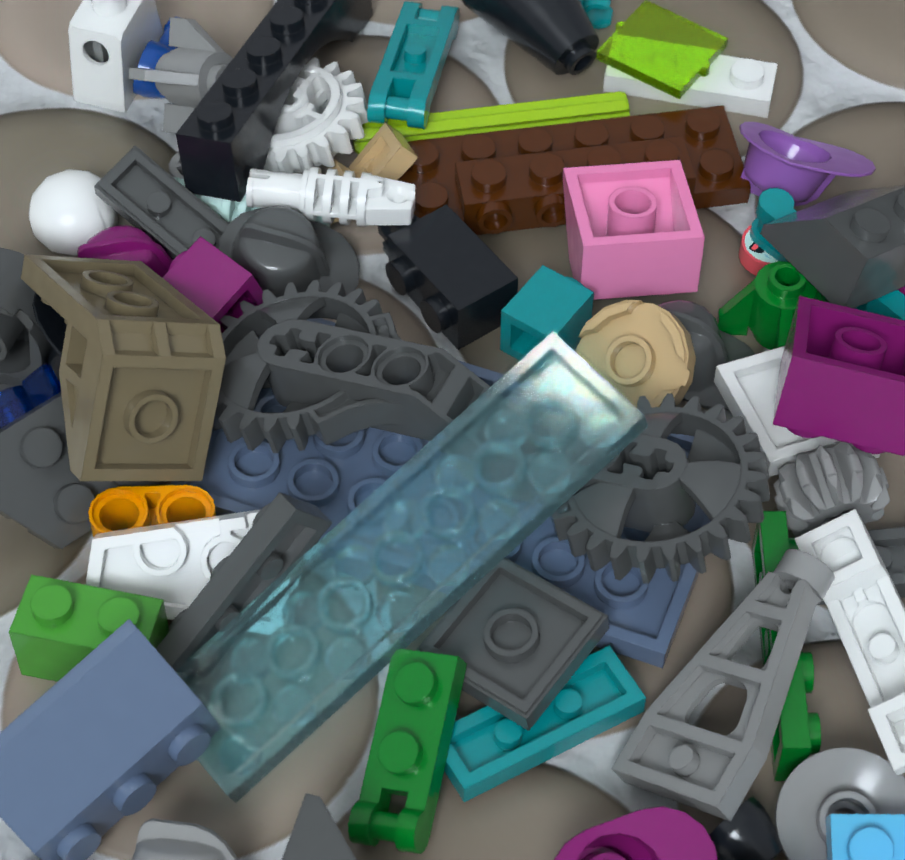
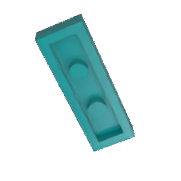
[444,645,646,803]

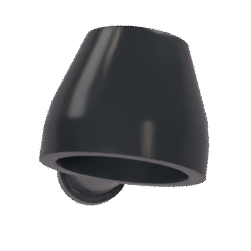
[709,796,783,860]

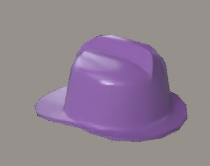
[739,122,876,206]

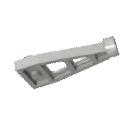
[611,549,835,822]

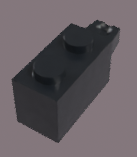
[378,204,518,350]

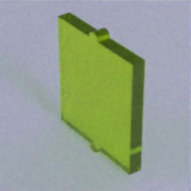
[596,0,728,99]

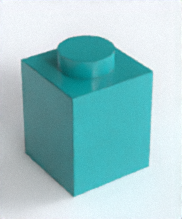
[500,265,594,377]

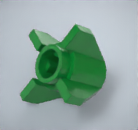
[717,261,830,350]

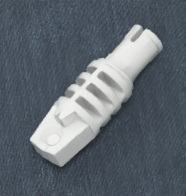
[246,167,416,227]

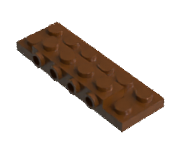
[398,105,751,235]

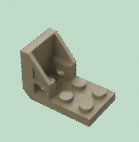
[21,254,226,481]

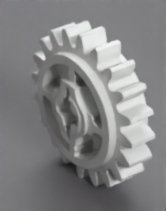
[263,58,368,174]

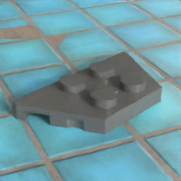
[0,392,166,549]

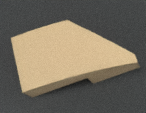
[328,122,418,224]

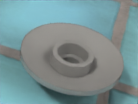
[775,748,905,860]

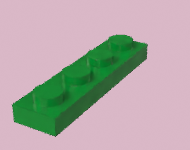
[752,511,821,782]

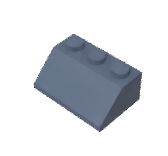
[0,619,221,860]

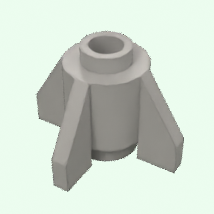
[128,17,233,133]

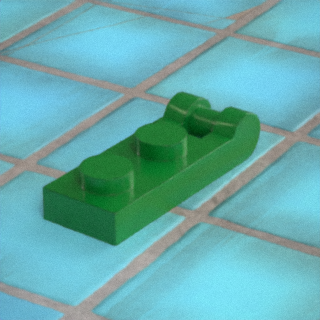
[348,648,467,854]

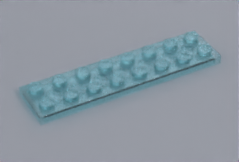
[176,331,648,803]

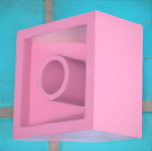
[563,160,705,300]

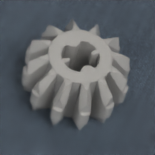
[773,441,891,537]

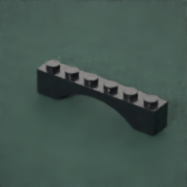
[176,0,372,202]

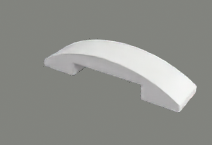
[794,509,905,775]

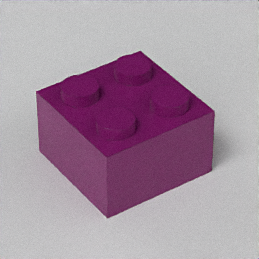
[773,296,905,456]

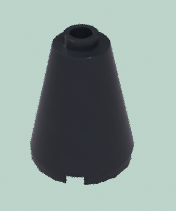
[461,0,599,75]

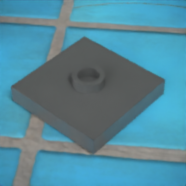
[415,553,609,731]

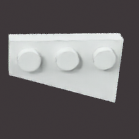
[85,509,296,639]

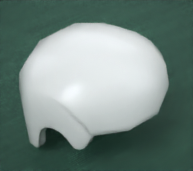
[29,169,118,256]

